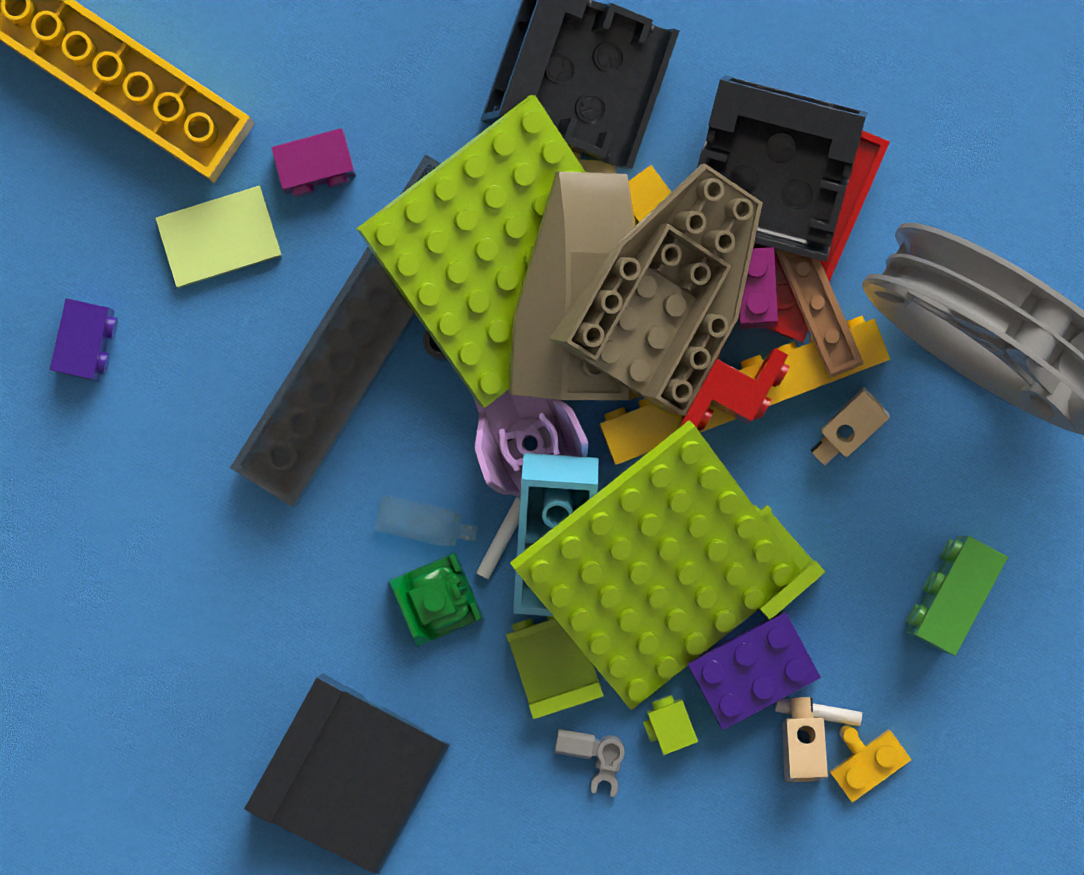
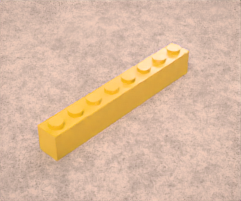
[599,315,890,465]

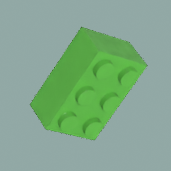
[905,536,1008,656]

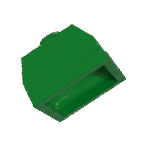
[389,552,484,647]

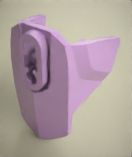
[474,389,588,497]

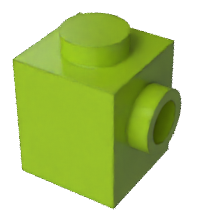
[643,695,698,755]

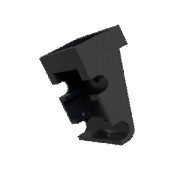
[480,0,680,169]
[697,76,868,262]
[244,674,450,874]

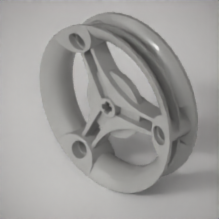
[862,223,1084,435]

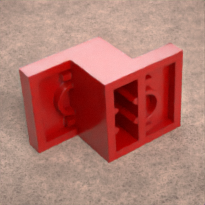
[677,348,790,431]

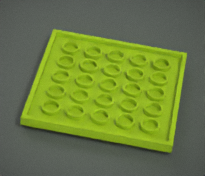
[356,95,585,408]
[510,420,802,710]

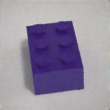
[687,611,821,730]

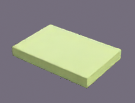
[155,185,282,288]

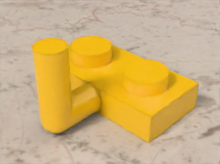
[829,725,911,803]

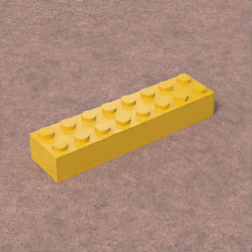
[0,0,255,184]

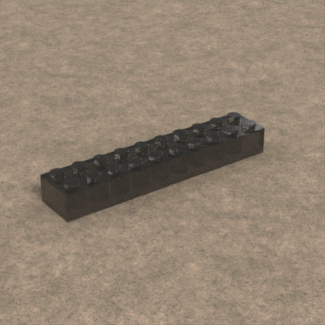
[230,154,441,507]

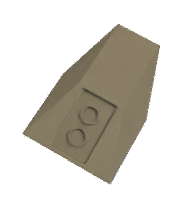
[549,164,763,416]

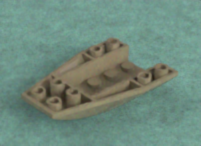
[509,171,641,400]

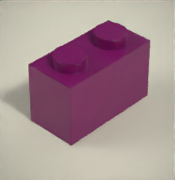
[271,128,356,197]
[739,247,778,329]

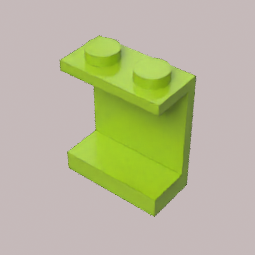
[754,504,825,620]
[506,616,603,719]

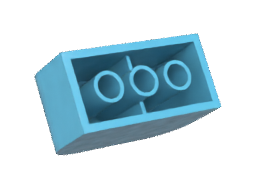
[513,453,598,616]

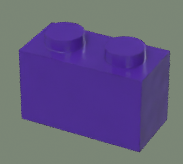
[50,298,118,381]

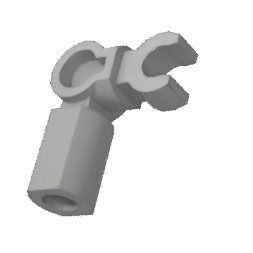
[554,729,625,797]

